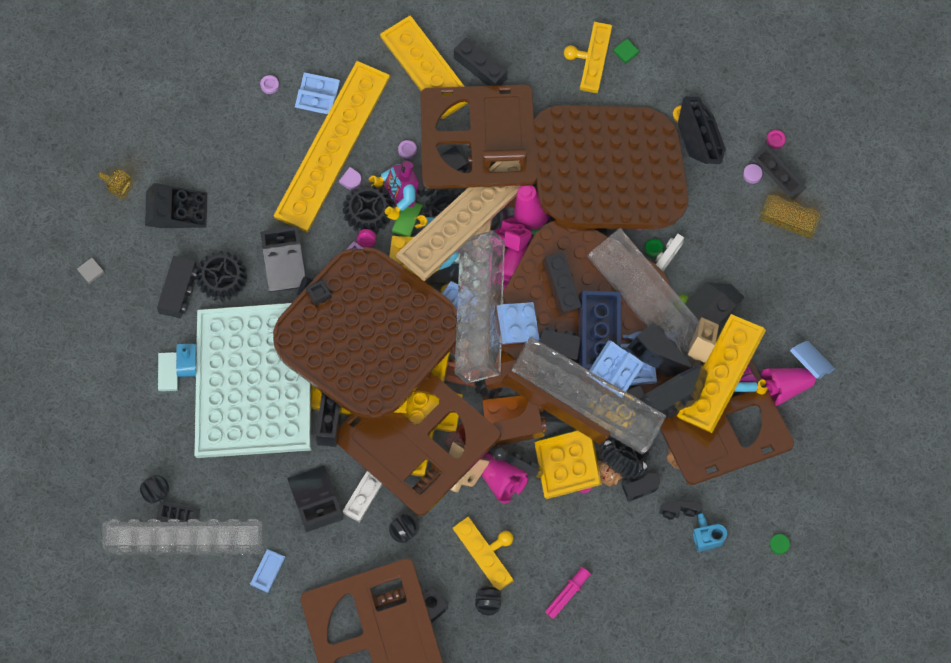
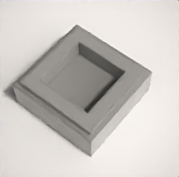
[77,258,104,284]

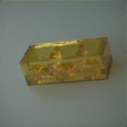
[759,194,822,240]

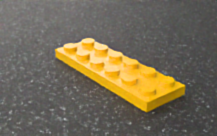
[380,15,468,120]
[677,314,766,433]

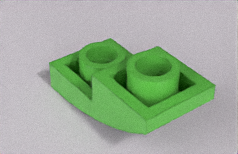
[392,203,423,237]

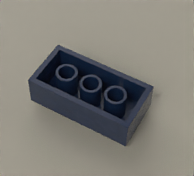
[578,291,621,371]

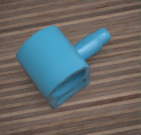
[176,344,197,377]
[692,513,727,552]

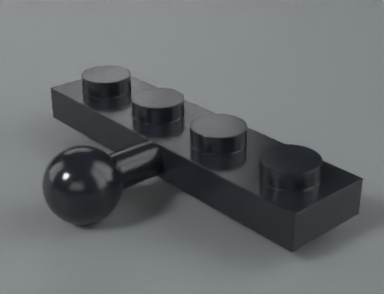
[488,443,543,479]

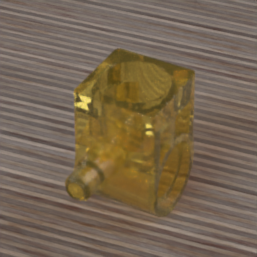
[98,168,133,200]

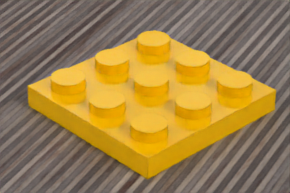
[535,430,602,499]

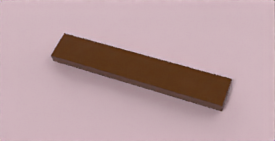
[501,371,610,444]

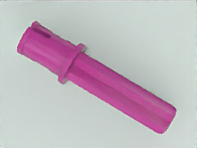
[545,567,591,619]

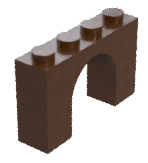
[483,357,547,446]

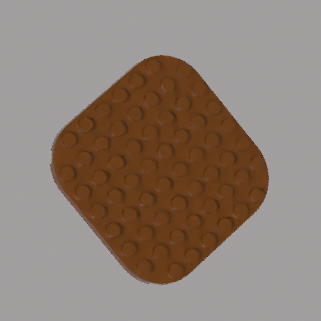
[531,105,689,229]
[491,220,671,400]
[273,247,460,418]

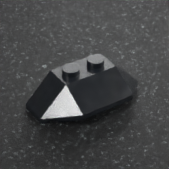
[678,96,726,164]
[680,282,745,345]
[633,364,708,419]

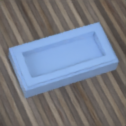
[250,549,285,593]

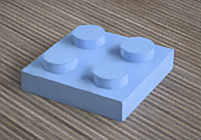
[497,302,539,344]

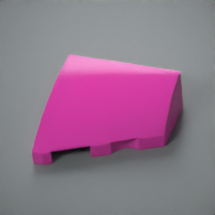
[489,217,532,251]

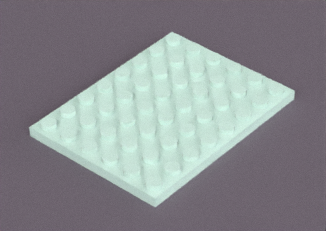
[195,303,311,458]

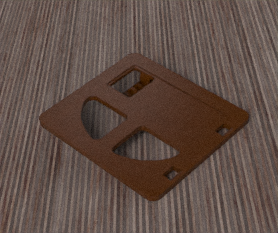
[420,85,537,189]
[640,357,794,485]
[337,372,501,516]
[301,559,443,663]

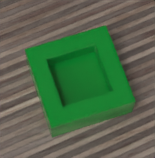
[613,39,639,64]

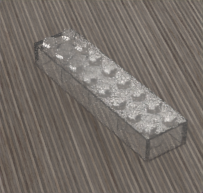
[587,228,702,369]
[454,230,505,383]
[509,337,666,454]
[102,519,265,555]

